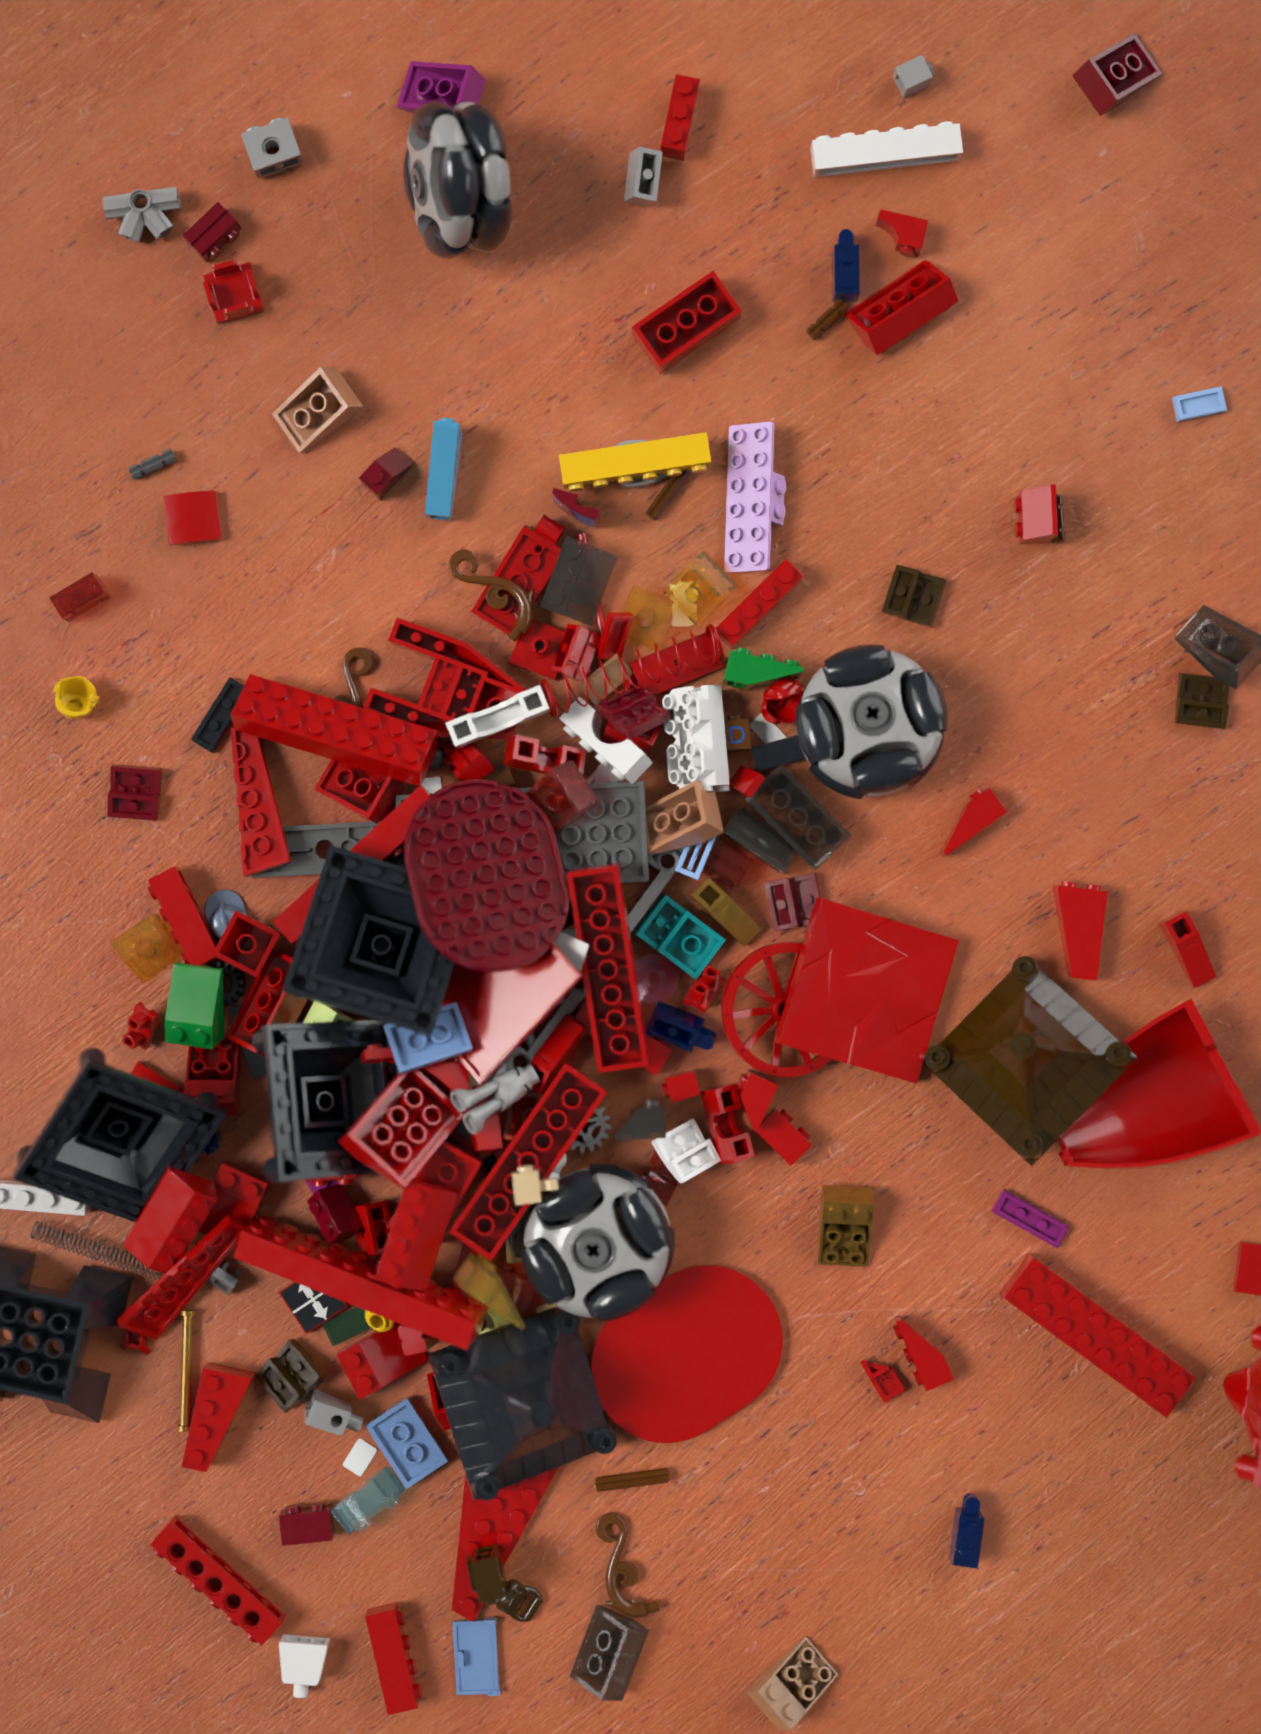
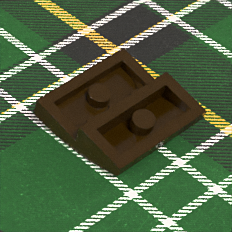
[882,564,946,628]
[1175,673,1231,729]
[255,1339,325,1413]

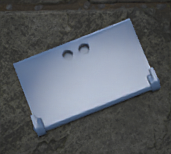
[452,1617,501,1696]

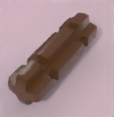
[806,299,849,340]
[1051,495,1066,544]

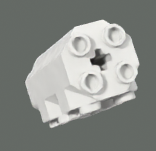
[662,685,730,792]

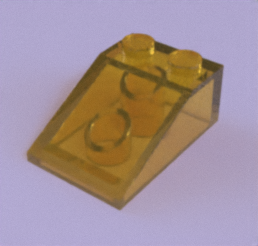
[453,1252,525,1330]

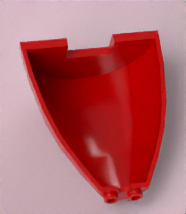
[1055,998,1261,1169]

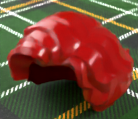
[760,677,806,725]

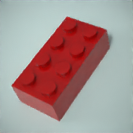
[632,270,742,374]

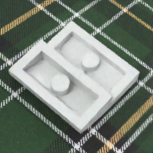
[651,1118,721,1184]

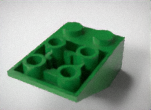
[722,647,804,690]

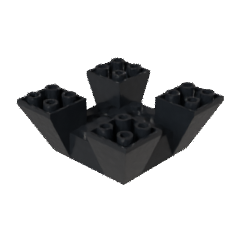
[0,1246,133,1423]

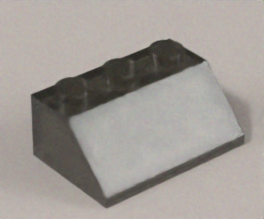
[540,536,618,627]
[721,806,800,874]
[615,1098,666,1141]
[570,1605,649,1701]

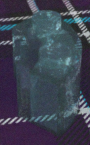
[330,1466,405,1534]

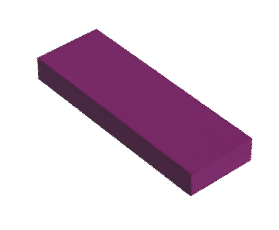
[991,1190,1069,1249]

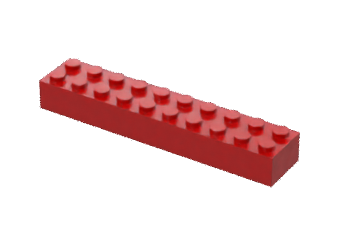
[233,1216,489,1350]

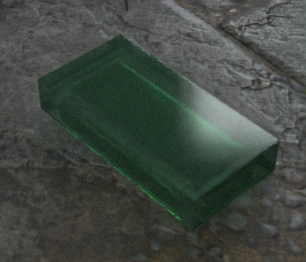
[322,1307,371,1346]

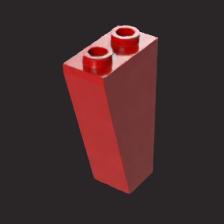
[1053,881,1108,981]

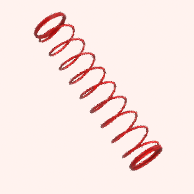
[540,624,724,718]

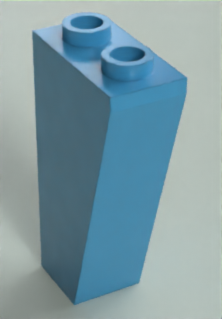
[425,418,463,521]

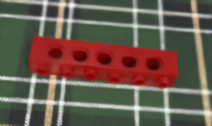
[150,1516,286,1646]

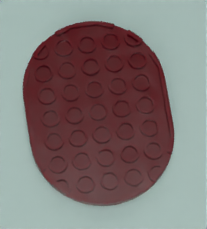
[404,779,569,972]

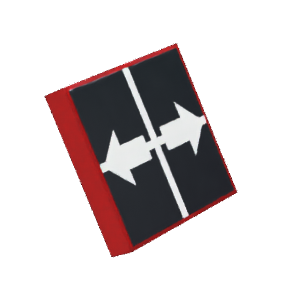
[279,1282,348,1334]

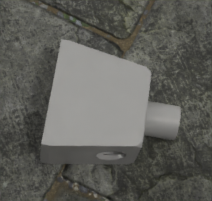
[304,1388,363,1436]

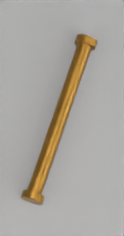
[177,1309,195,1432]

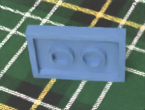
[384,1002,473,1075]
[365,1397,449,1489]

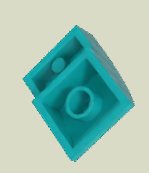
[633,893,725,979]

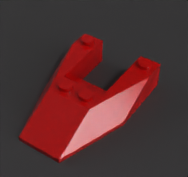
[363,617,526,739]

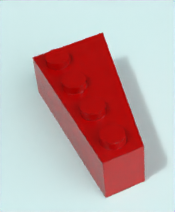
[181,1362,256,1472]

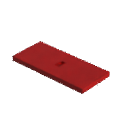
[629,631,726,696]

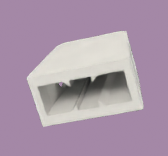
[279,1634,330,1698]

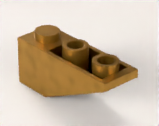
[691,877,762,947]

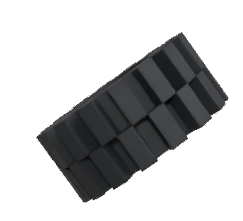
[208,961,246,1006]

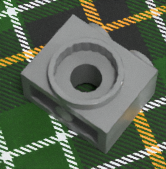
[241,117,304,179]

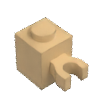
[512,1165,559,1205]

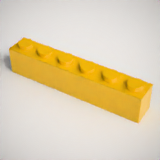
[559,432,711,492]

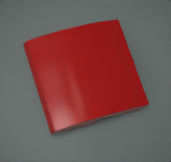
[163,490,221,545]

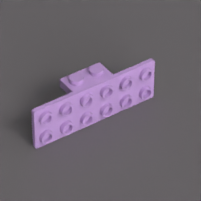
[724,422,786,573]

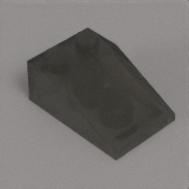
[1175,605,1261,689]

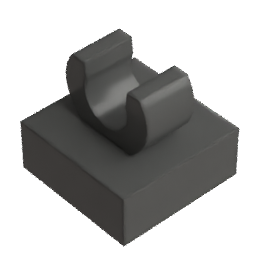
[209,1262,241,1296]

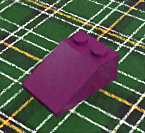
[397,61,486,113]

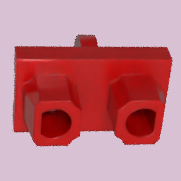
[683,966,726,1014]
[122,1001,161,1050]

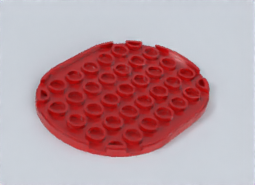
[591,1265,783,1443]

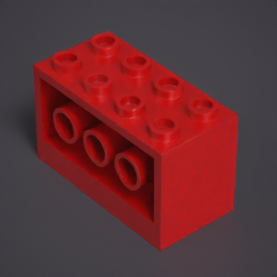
[387,1136,485,1229]

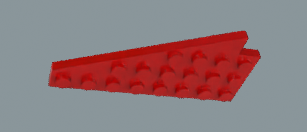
[451,1467,559,1622]

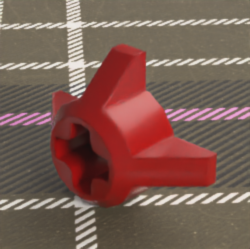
[120,1329,152,1356]

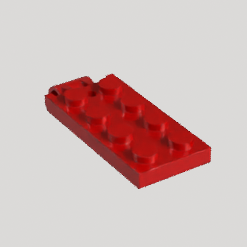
[471,515,567,635]

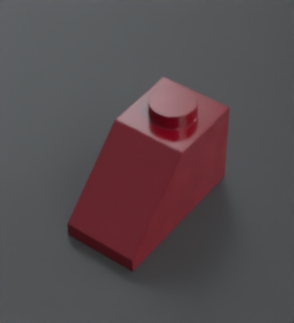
[358,447,413,500]

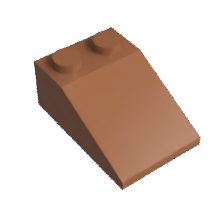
[272,367,363,453]
[646,780,724,855]

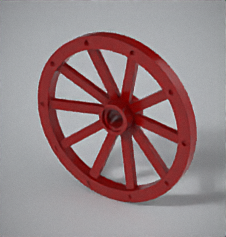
[721,942,832,1077]

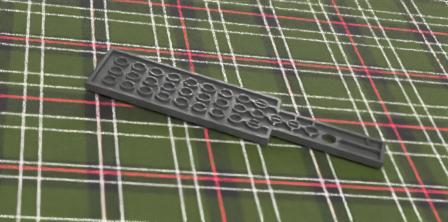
[251,781,649,886]

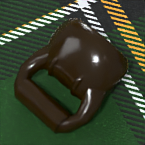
[496,1579,543,1622]

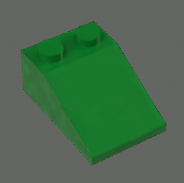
[165,962,224,1049]

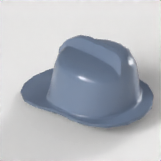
[205,890,247,942]

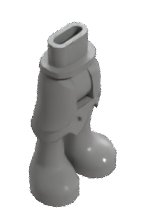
[450,1065,540,1135]

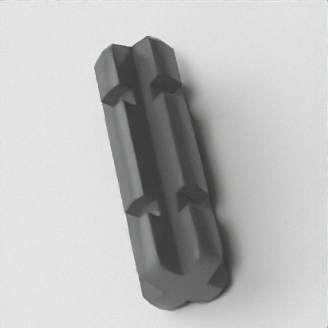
[128,449,177,480]

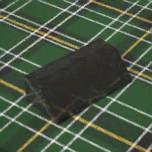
[746,764,851,871]

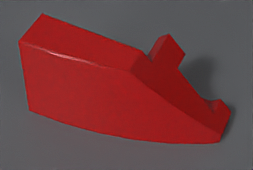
[860,1360,905,1403]

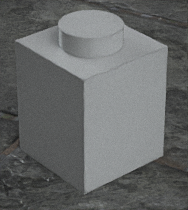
[893,55,934,98]

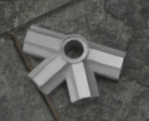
[102,187,181,243]

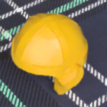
[53,676,100,720]

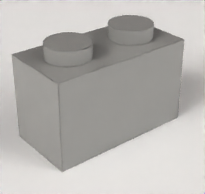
[624,147,663,207]

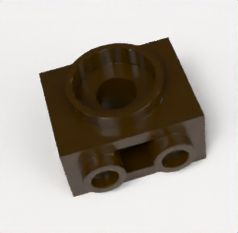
[467,1544,507,1605]

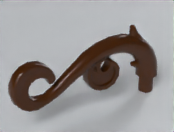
[449,549,533,642]
[335,647,374,708]
[595,1512,659,1617]

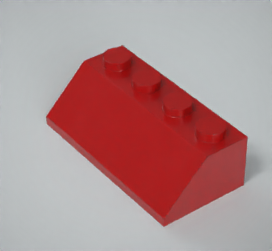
[844,260,959,356]
[226,949,308,1057]
[123,1167,218,1274]
[374,1178,458,1291]

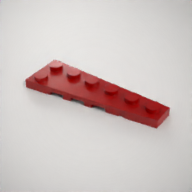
[230,727,292,877]
[117,1215,247,1340]

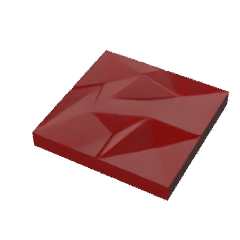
[774,897,959,1084]

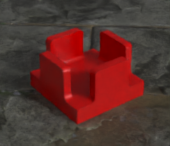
[203,260,265,324]

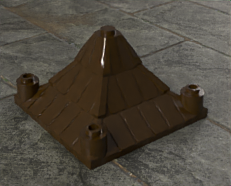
[923,955,1138,1167]

